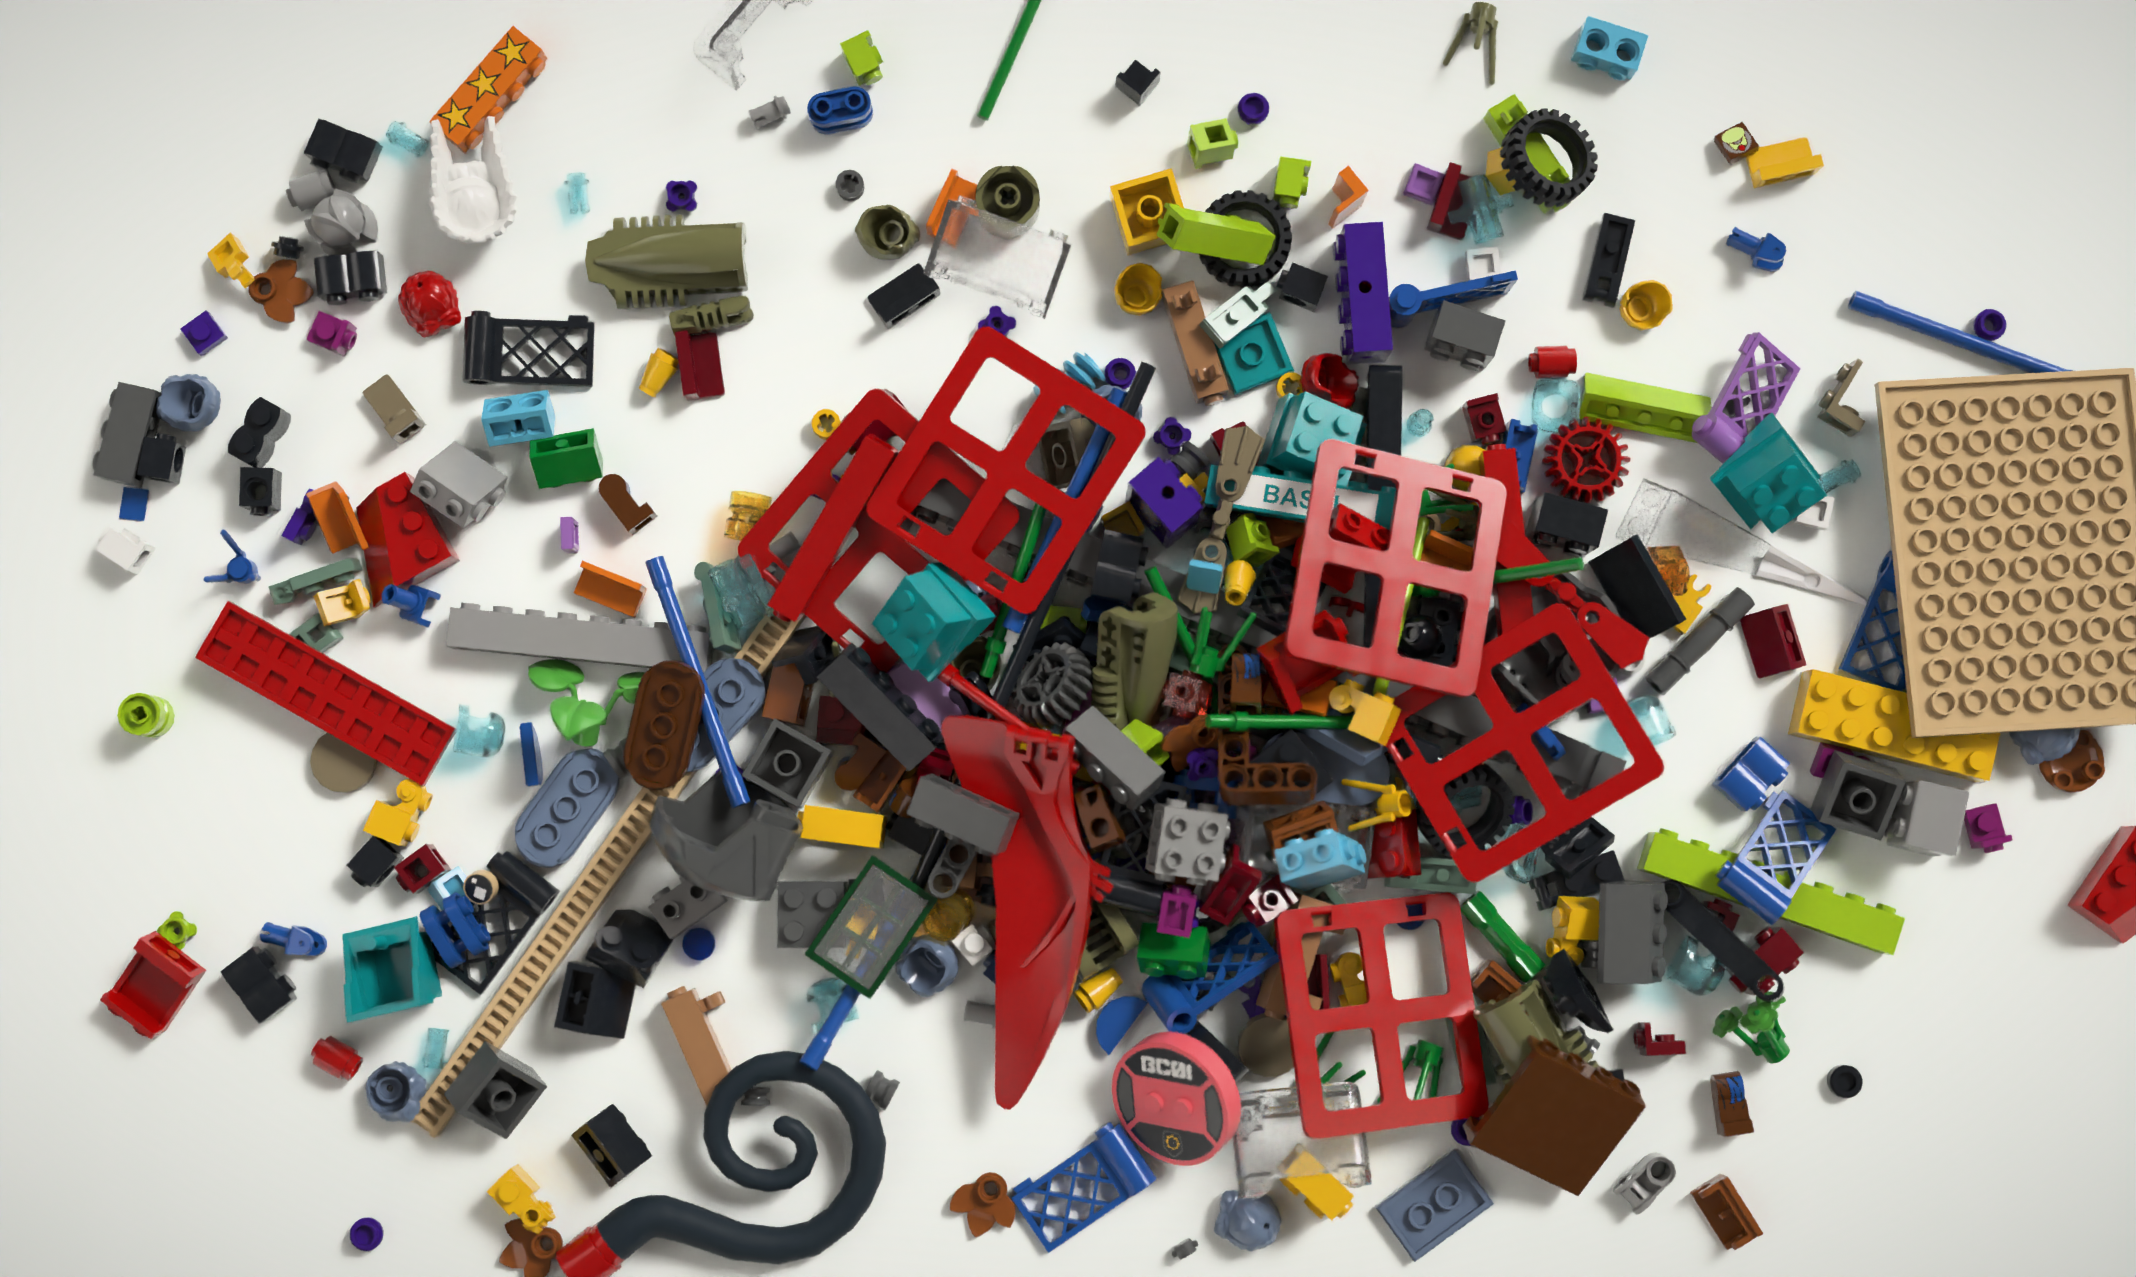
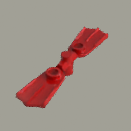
[1496,521,1650,669]

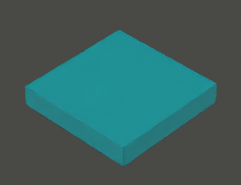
[1214,312,1294,396]

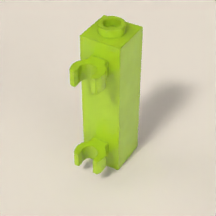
[1483,94,1572,214]
[1156,203,1276,265]

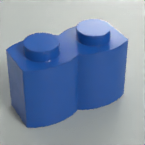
[1712,737,1790,811]

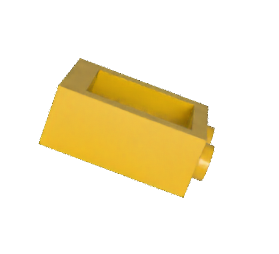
[797,805,888,849]

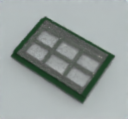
[804,855,938,1000]

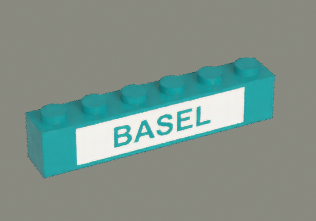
[1204,465,1396,530]

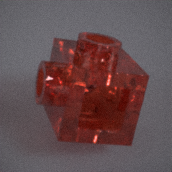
[1162,670,1213,720]

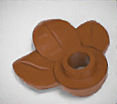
[248,259,314,323]
[1161,715,1218,772]
[950,1172,1016,1237]
[499,1218,563,1277]

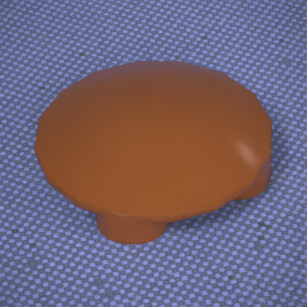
[2039,730,2105,793]

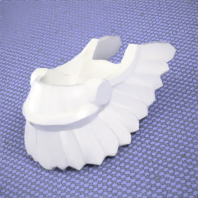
[428,116,518,244]

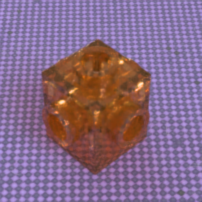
[1647,546,1690,596]

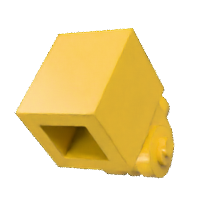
[1329,679,1401,746]
[363,779,433,846]
[1546,896,1600,966]
[1329,952,1366,1007]
[486,1164,556,1234]

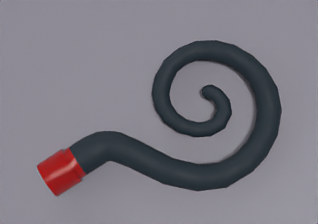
[556,1051,887,1277]

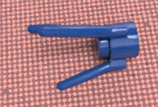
[203,530,261,584]

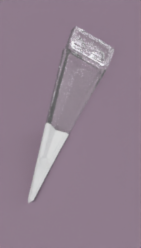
[1615,478,1867,605]

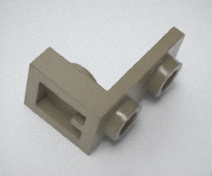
[1817,358,1866,437]
[363,374,427,444]

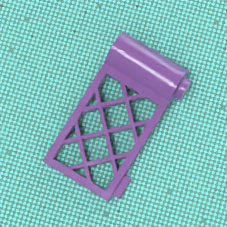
[1692,332,1801,464]

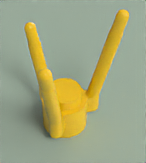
[1341,779,1412,832]

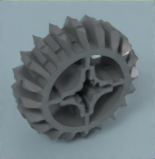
[1011,643,1094,730]

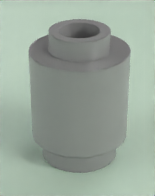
[285,171,336,211]

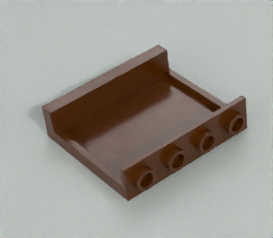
[1463,1035,1646,1196]

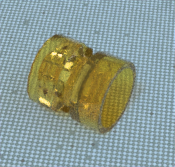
[724,491,772,541]
[922,888,975,941]

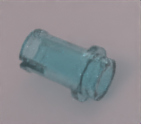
[385,120,429,158]
[564,172,590,214]
[1406,409,1434,437]
[1818,460,1861,494]
[421,1027,450,1069]

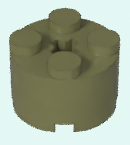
[975,165,1040,238]

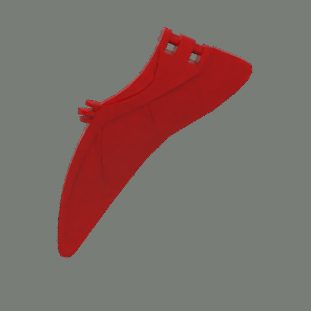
[941,715,1114,1110]

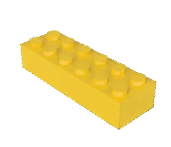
[1788,669,2000,783]

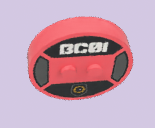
[1112,1032,1241,1166]

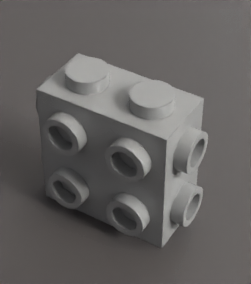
[410,441,508,528]
[1145,798,1230,885]

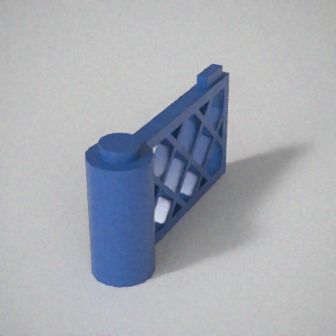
[1389,270,1518,328]
[1839,550,1907,691]
[1715,790,1837,925]
[1141,921,1279,1034]
[1011,1121,1157,1253]

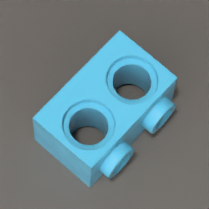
[1570,16,1649,80]
[481,390,556,447]

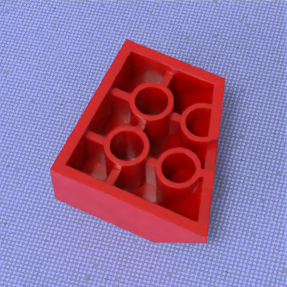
[356,472,460,608]
[2067,825,2136,944]

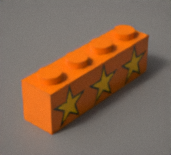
[429,26,548,154]

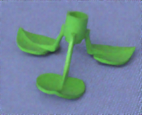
[528,659,645,747]

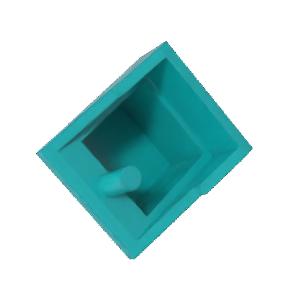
[1257,391,1367,486]
[1710,413,1827,534]
[871,562,996,682]
[342,916,443,1023]

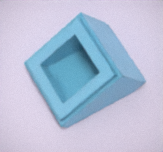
[1186,559,1223,594]
[428,866,467,911]

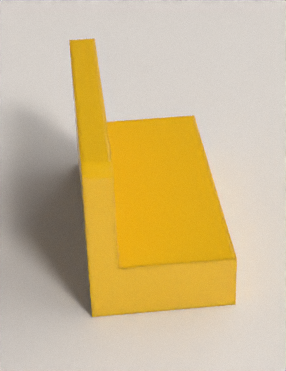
[1746,137,1824,189]

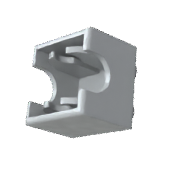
[1884,780,1969,857]

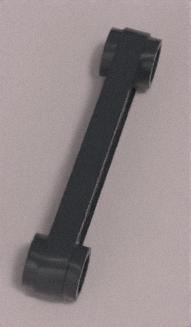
[1662,880,1785,1003]

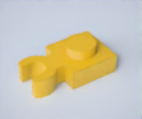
[1672,574,1711,635]

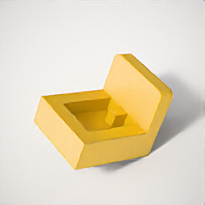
[313,579,370,626]

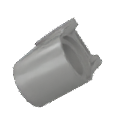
[1612,1152,1676,1215]

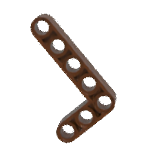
[1218,644,1317,805]

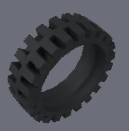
[1500,108,1598,207]
[1199,190,1292,288]
[1415,763,1515,857]

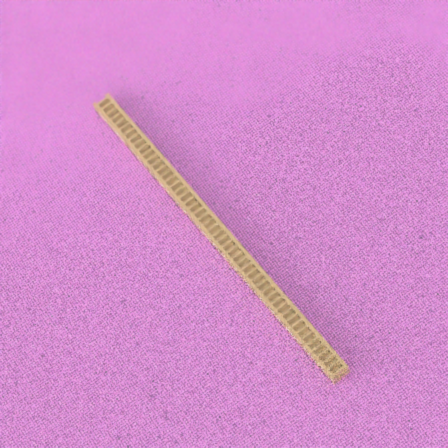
[411,607,807,1138]

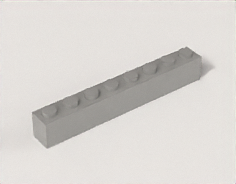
[446,602,713,673]

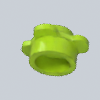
[157,911,197,950]

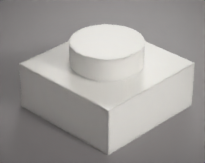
[1465,246,1501,281]
[1793,496,1835,531]

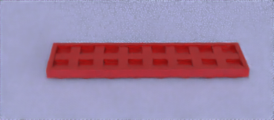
[195,601,458,786]

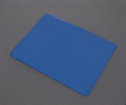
[119,487,149,521]

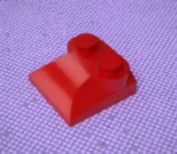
[1360,809,1422,879]

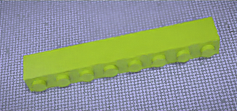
[1637,828,1905,956]

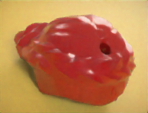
[398,270,462,338]
[1300,353,1359,410]

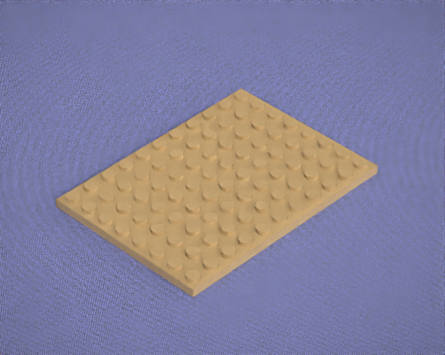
[1874,368,2136,738]

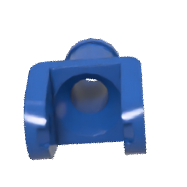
[1725,226,1786,272]
[382,584,441,628]
[260,922,327,956]

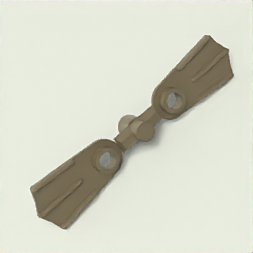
[1177,426,1265,614]

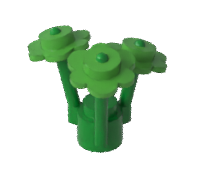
[1712,991,1790,1064]

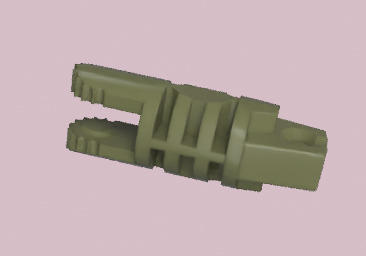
[669,295,754,335]

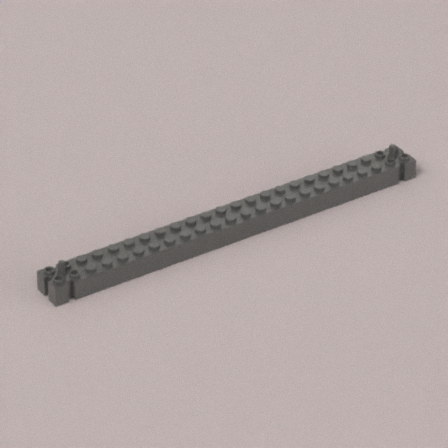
[894,454,1627,800]

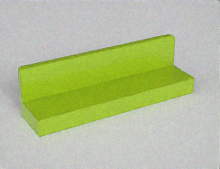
[1577,373,1712,443]

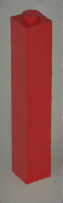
[767,433,900,622]
[1478,444,1537,647]

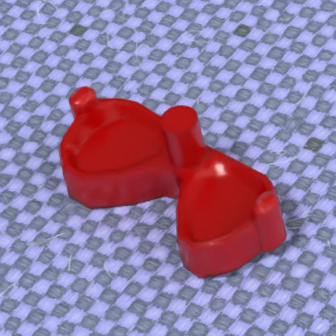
[1328,596,1364,618]

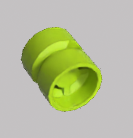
[117,693,175,738]

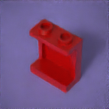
[1291,503,1389,594]
[1256,610,1359,714]
[100,931,207,1039]

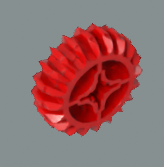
[1542,417,1631,504]

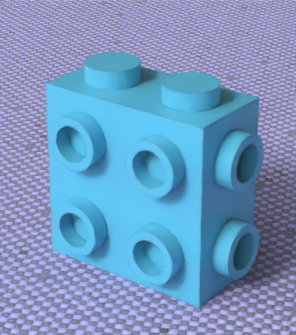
[1274,829,1366,891]

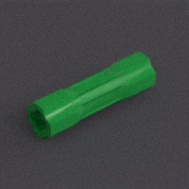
[1460,891,1545,983]

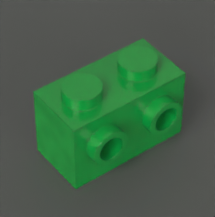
[529,428,603,489]
[1136,922,1211,979]

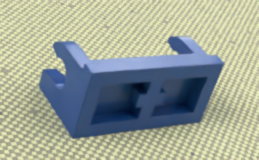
[1502,418,1538,493]

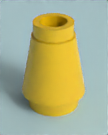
[638,347,679,398]
[1223,560,1256,606]
[1073,967,1123,1013]

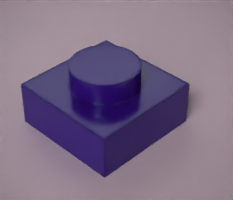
[180,310,228,356]

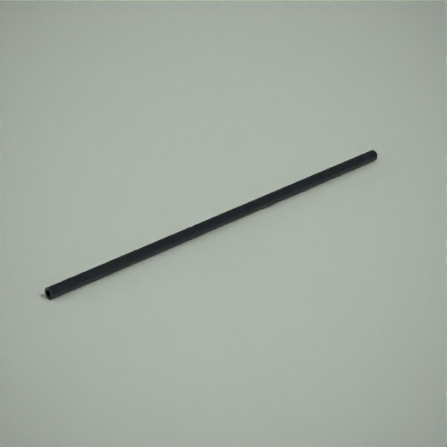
[900,361,1156,910]

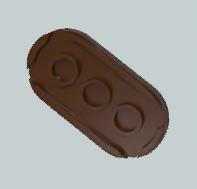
[623,660,705,790]

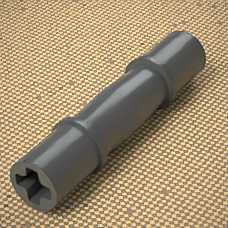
[1645,587,1755,696]

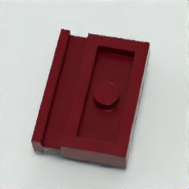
[816,695,862,746]

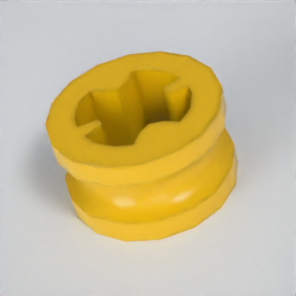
[1276,372,1303,398]
[812,409,841,440]

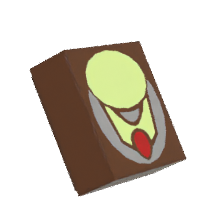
[1714,121,1759,165]

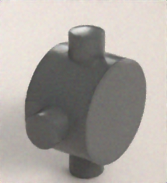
[1171,1238,1199,1259]

